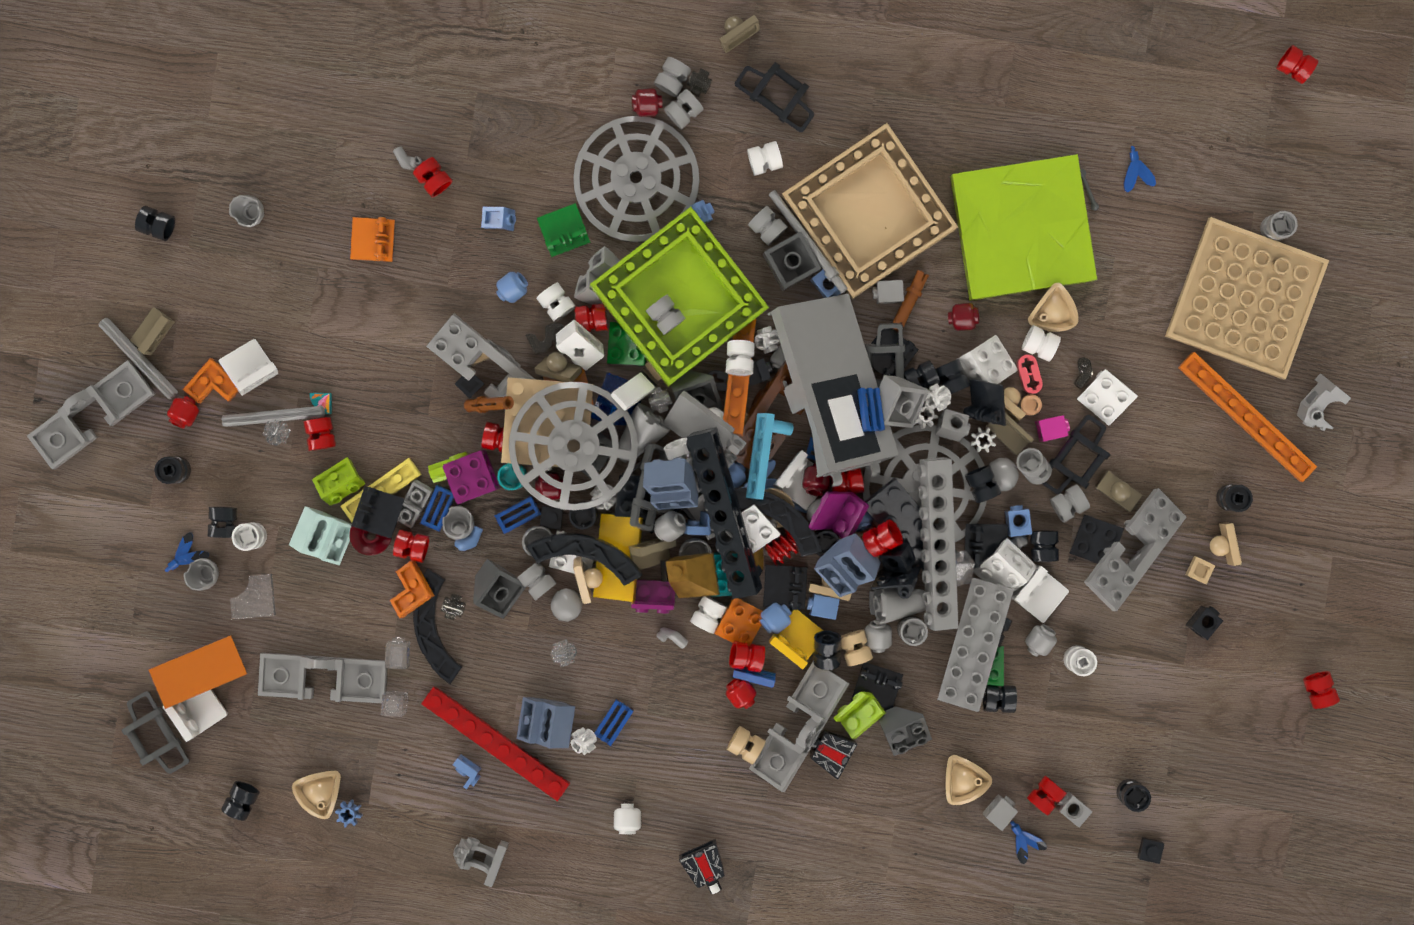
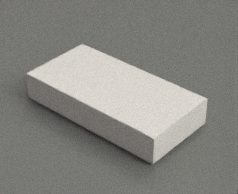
[611,372,655,411]

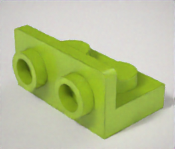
[312,457,365,506]
[834,692,886,739]

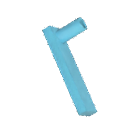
[746,413,794,500]

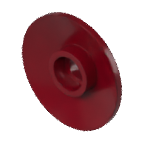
[349,526,392,556]

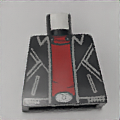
[810,730,857,779]
[679,839,725,894]

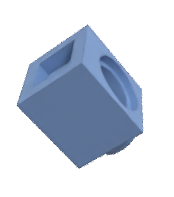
[810,270,841,298]
[1004,505,1032,537]
[807,593,840,620]

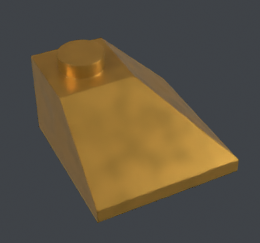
[666,553,720,598]

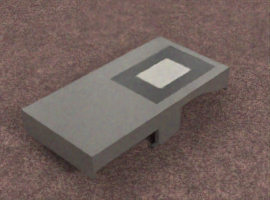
[768,294,899,487]

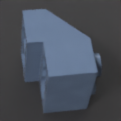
[643,458,699,510]
[814,533,881,597]
[517,697,575,748]

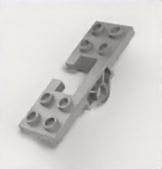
[426,313,536,410]
[27,360,155,470]
[1084,488,1186,611]
[258,653,388,704]
[749,662,850,792]

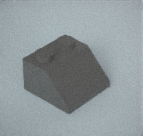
[762,232,822,292]

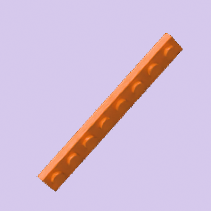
[1178,352,1317,482]

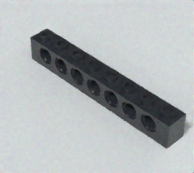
[686,427,763,599]

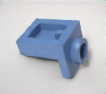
[481,207,516,231]
[685,511,711,535]
[453,754,481,789]

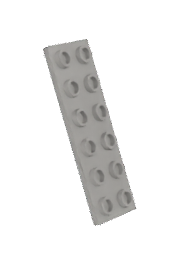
[937,577,1014,712]

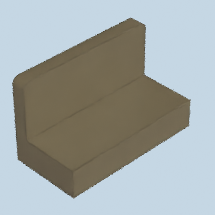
[130,308,175,356]
[985,413,1034,455]
[629,538,677,570]

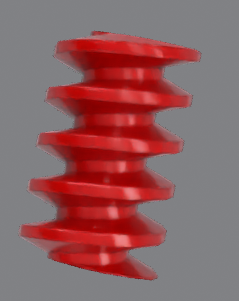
[764,529,798,567]

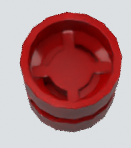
[1276,45,1319,84]
[413,157,453,197]
[575,303,608,332]
[303,417,336,451]
[481,422,504,452]
[831,468,864,494]
[862,519,903,557]
[393,530,430,563]
[729,641,765,673]
[1303,671,1340,709]
[1027,775,1067,816]

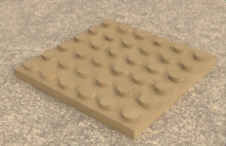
[1165,217,1329,379]

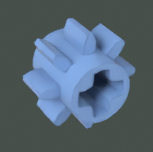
[690,200,715,224]
[335,800,363,827]

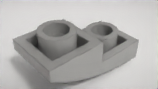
[398,479,434,529]

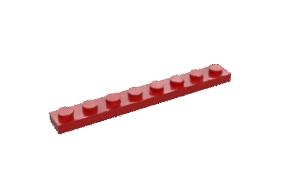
[421,686,570,801]

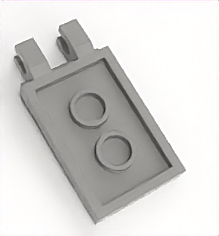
[663,391,746,468]

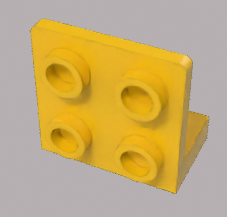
[769,610,824,669]

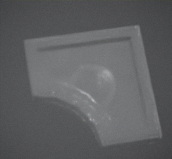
[230,574,276,619]

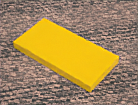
[593,513,643,602]

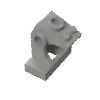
[1297,373,1351,431]
[453,837,509,887]

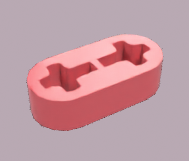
[1016,355,1043,394]

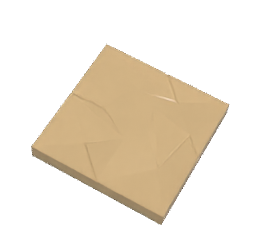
[782,123,958,300]

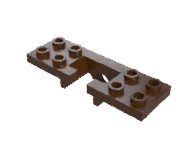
[730,360,804,469]

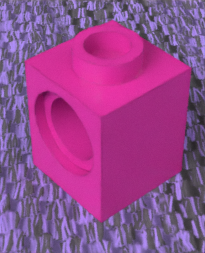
[1035,415,1070,442]

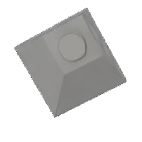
[879,375,930,428]

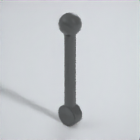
[1080,169,1099,211]

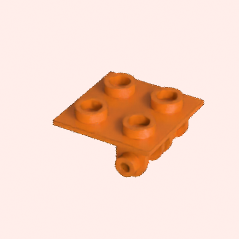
[350,217,395,262]
[714,598,762,646]

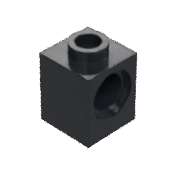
[879,543,916,573]
[1185,606,1223,640]

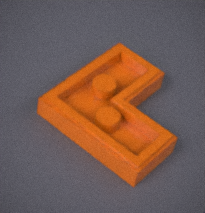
[183,358,239,404]
[390,560,435,618]

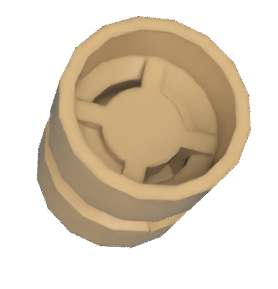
[841,629,873,666]
[727,726,766,764]

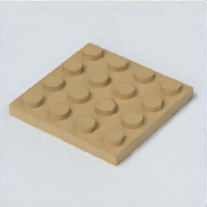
[501,377,593,467]

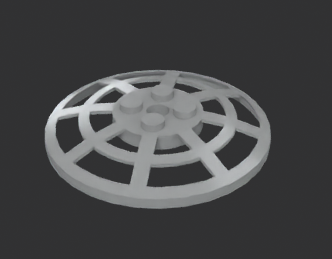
[573,116,699,243]
[509,382,638,510]
[863,425,987,542]

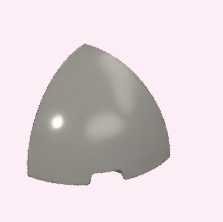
[574,246,620,304]

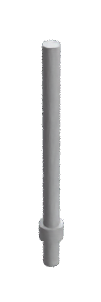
[769,190,848,293]

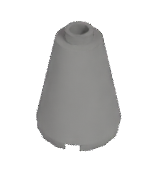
[619,403,670,463]
[869,585,926,625]

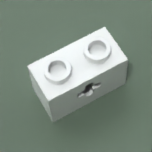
[556,320,604,371]

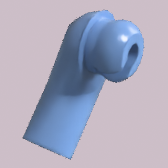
[454,526,483,551]

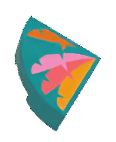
[310,393,332,414]

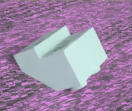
[289,506,352,565]

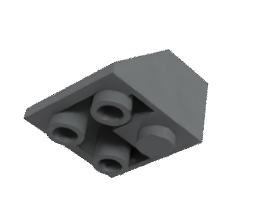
[878,706,932,756]

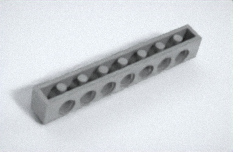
[917,457,958,631]

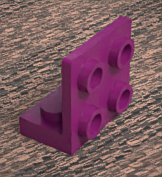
[442,450,501,504]
[808,492,869,538]
[631,579,675,614]

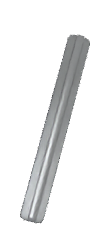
[99,318,178,399]
[222,406,325,427]

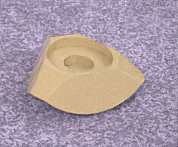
[1028,283,1078,332]
[946,755,992,805]
[292,771,341,819]

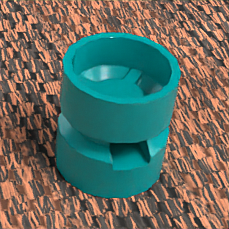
[497,463,527,490]

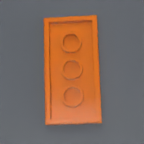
[149,635,247,709]

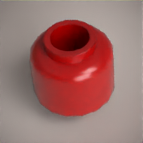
[167,396,199,429]
[726,678,757,709]

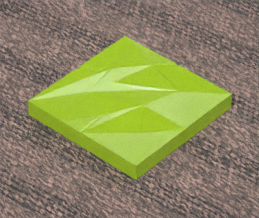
[950,154,1097,301]
[590,207,769,387]

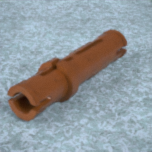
[892,270,929,332]
[464,396,514,413]

